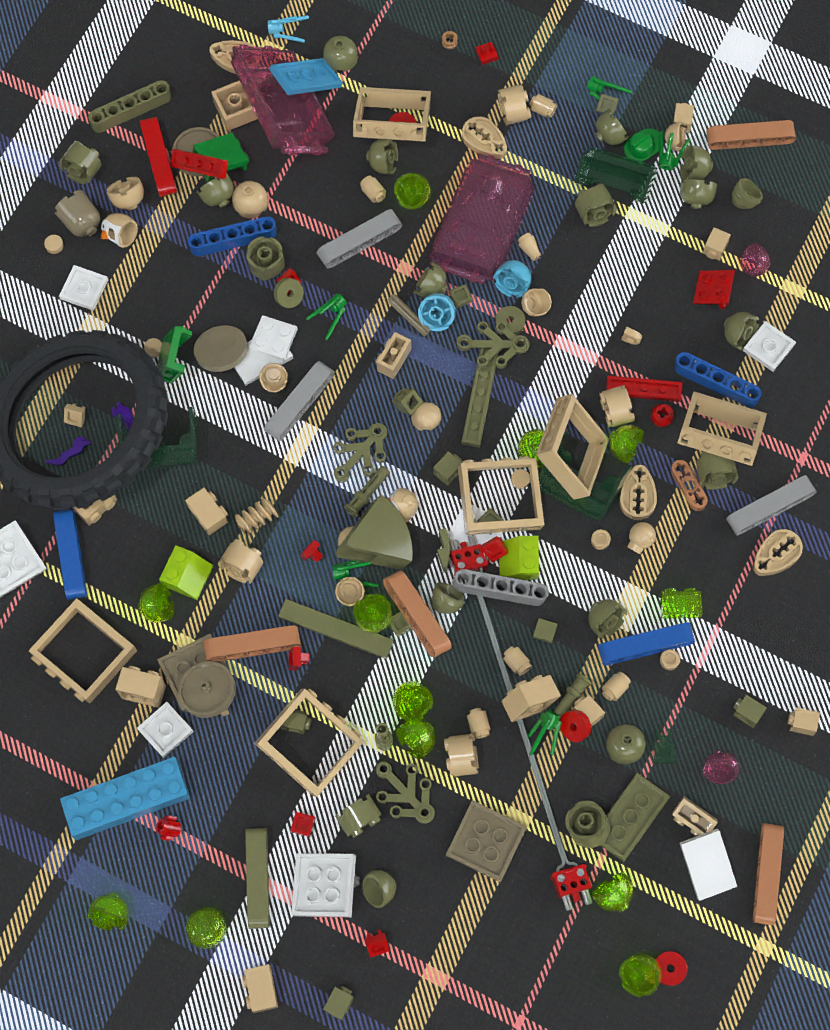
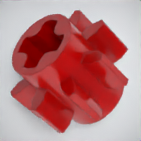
[156,815,181,841]

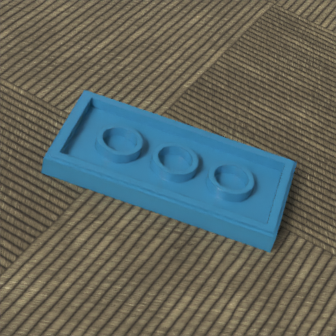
[269,58,343,95]

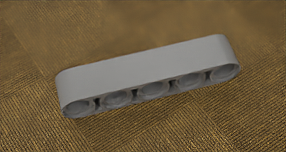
[317,209,402,269]
[264,361,335,441]
[726,475,817,536]
[452,569,549,606]

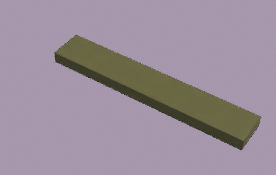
[462,348,499,447]
[278,599,394,659]

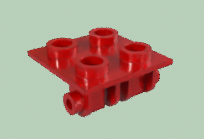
[693,270,735,309]

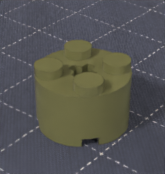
[59,141,101,184]
[575,184,617,227]
[246,237,285,281]
[696,452,738,490]
[335,794,382,838]
[565,801,610,848]

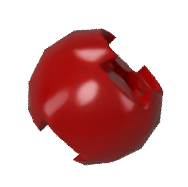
[650,404,674,427]

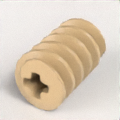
[235,498,279,536]

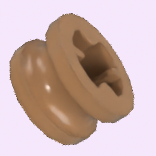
[442,31,458,49]

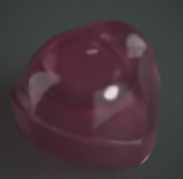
[740,243,771,277]
[703,752,740,784]

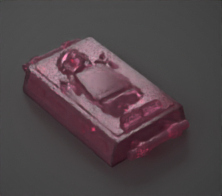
[231,44,335,156]
[428,154,535,284]

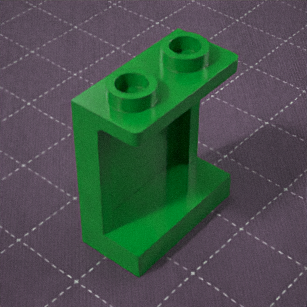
[193,133,249,183]
[157,326,192,384]

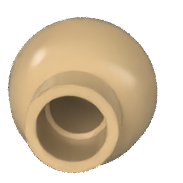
[627,522,656,554]

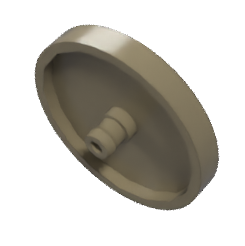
[172,127,219,177]
[194,325,248,372]
[178,661,236,718]

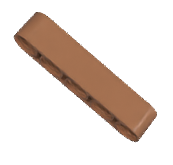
[706,120,796,150]
[383,570,452,658]
[203,625,301,662]
[753,823,784,926]

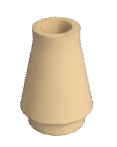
[517,233,542,261]

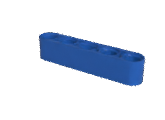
[188,217,277,256]
[674,352,762,408]
[53,508,87,601]
[597,622,696,666]

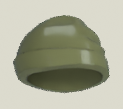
[732,178,763,209]
[432,582,464,614]
[363,870,396,908]

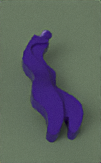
[112,402,133,430]
[46,437,91,466]

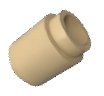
[529,94,557,117]
[360,176,386,203]
[503,646,532,676]
[602,672,631,701]
[467,708,491,739]

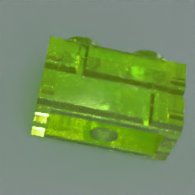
[660,588,703,619]

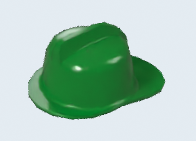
[624,129,660,162]

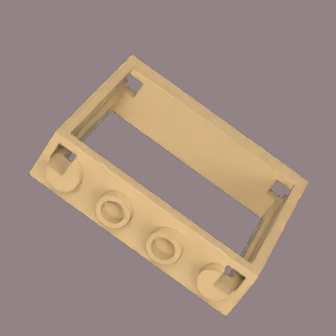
[353,87,431,141]
[678,392,767,466]
[536,394,609,499]
[458,456,544,535]
[29,598,137,704]
[254,689,364,797]

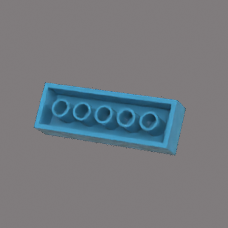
[60,757,190,840]

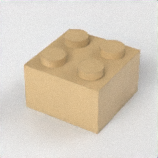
[211,79,260,131]
[115,666,166,708]
[502,675,561,722]

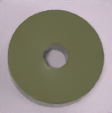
[274,278,304,308]
[495,306,525,335]

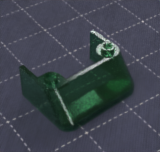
[574,147,658,204]
[117,407,198,469]
[539,431,632,520]

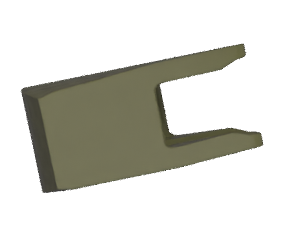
[335,495,413,569]

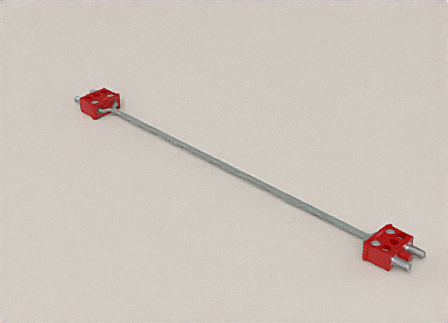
[449,535,592,911]

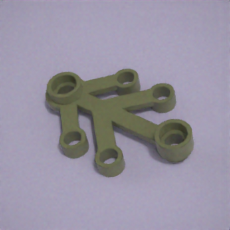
[457,321,529,369]
[333,423,387,483]
[376,762,435,824]

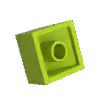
[499,536,539,580]
[159,545,213,600]

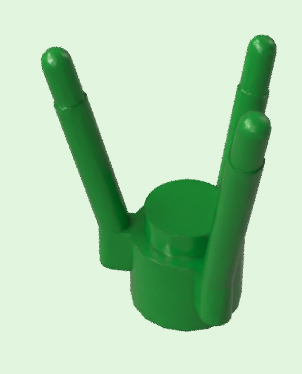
[587,76,633,100]
[658,131,690,171]
[306,293,347,340]
[333,560,379,587]
[527,710,562,756]

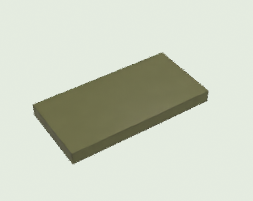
[600,773,670,862]

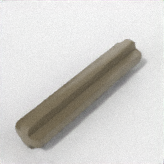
[388,294,431,336]

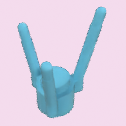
[268,15,309,42]

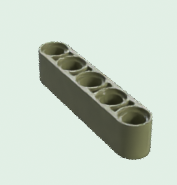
[88,80,171,133]
[246,828,270,929]

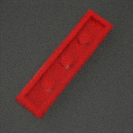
[170,149,228,179]
[606,376,682,402]

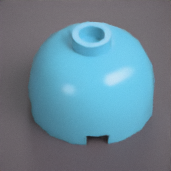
[494,260,531,298]
[418,293,456,331]

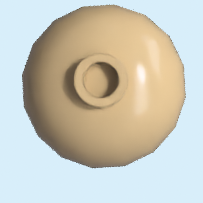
[107,177,144,211]
[232,181,269,218]

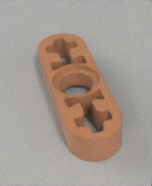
[671,460,708,511]

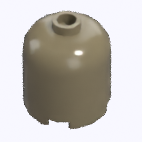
[55,190,101,237]

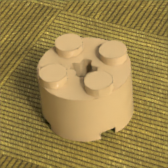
[498,85,531,125]
[599,385,635,428]
[218,539,263,584]
[444,733,479,777]

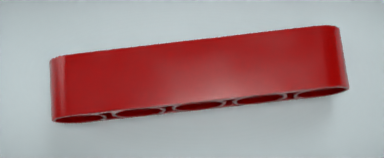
[139,116,177,197]

